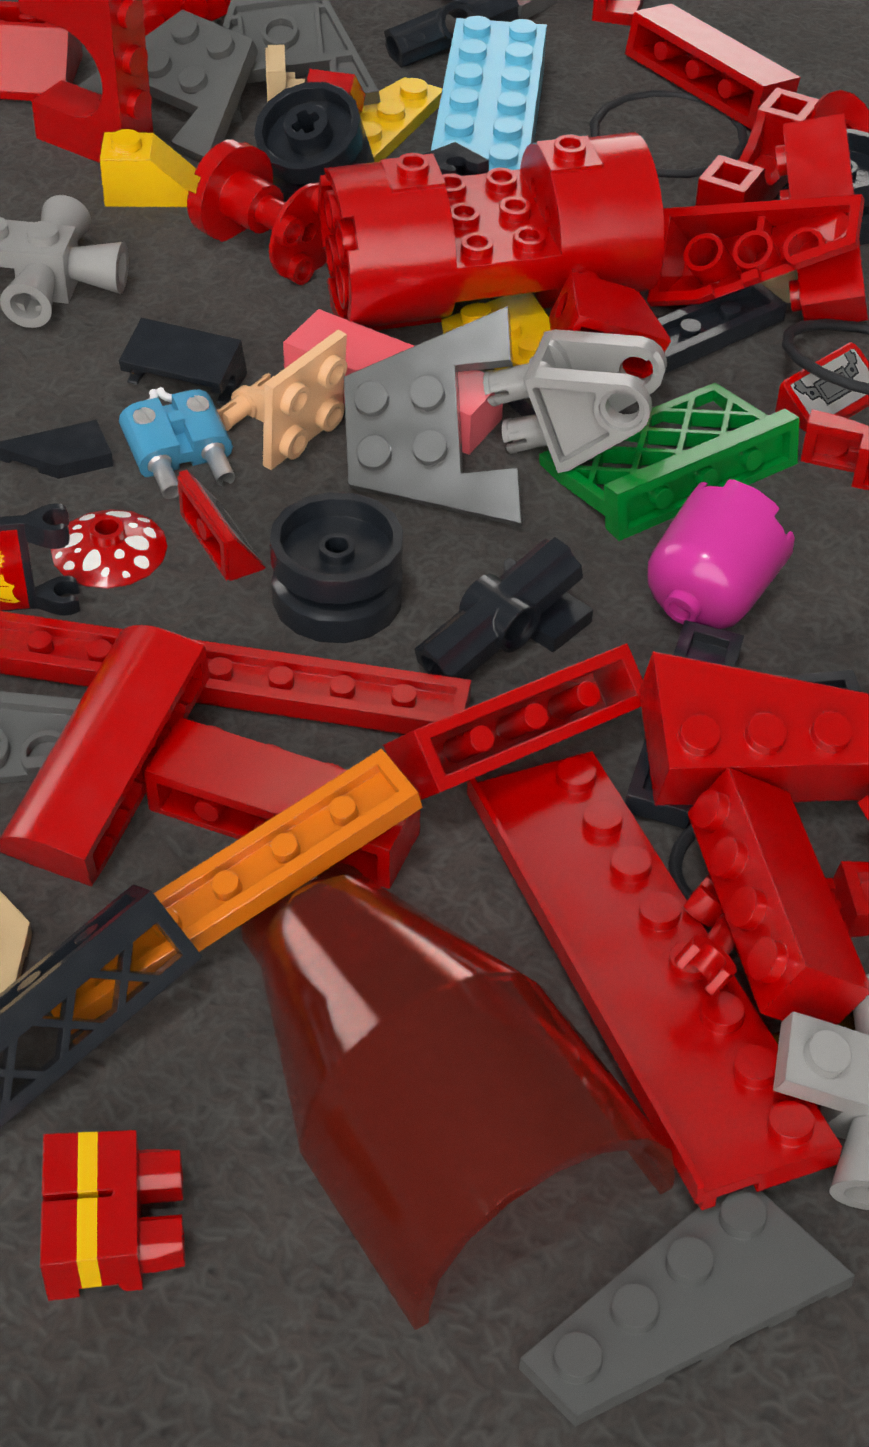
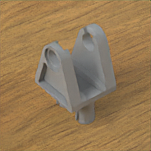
[483,329,667,473]

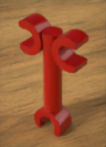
[674,874,739,995]

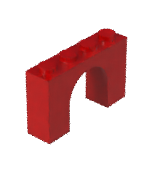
[18,0,154,163]

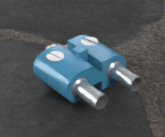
[119,387,235,499]

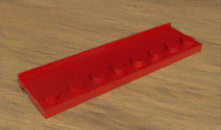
[467,751,842,1211]

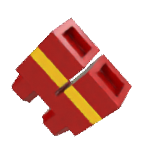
[40,1130,185,1301]

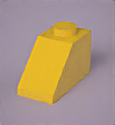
[100,129,201,207]

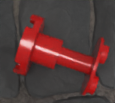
[187,139,327,285]

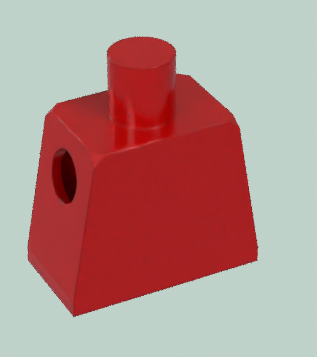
[549,271,671,379]

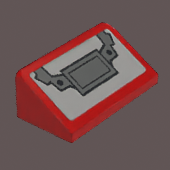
[775,342,869,432]
[177,469,266,581]

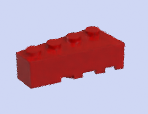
[639,651,869,806]

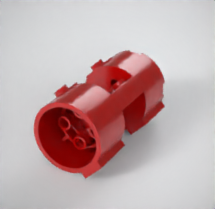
[318,132,664,331]

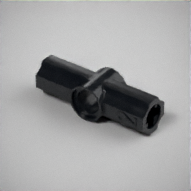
[384,0,519,68]
[414,537,583,679]

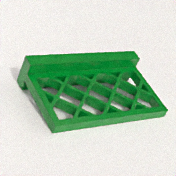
[539,383,800,541]

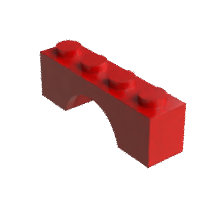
[695,87,820,206]

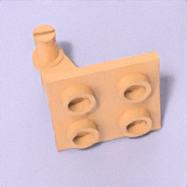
[217,329,347,470]

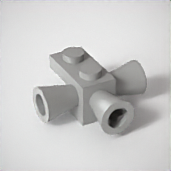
[0,195,129,328]
[773,974,869,1210]

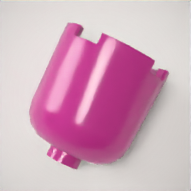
[647,479,795,629]

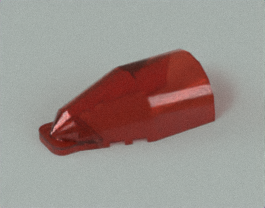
[240,862,675,1330]

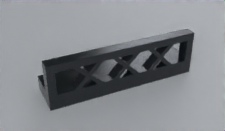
[0,884,202,1128]

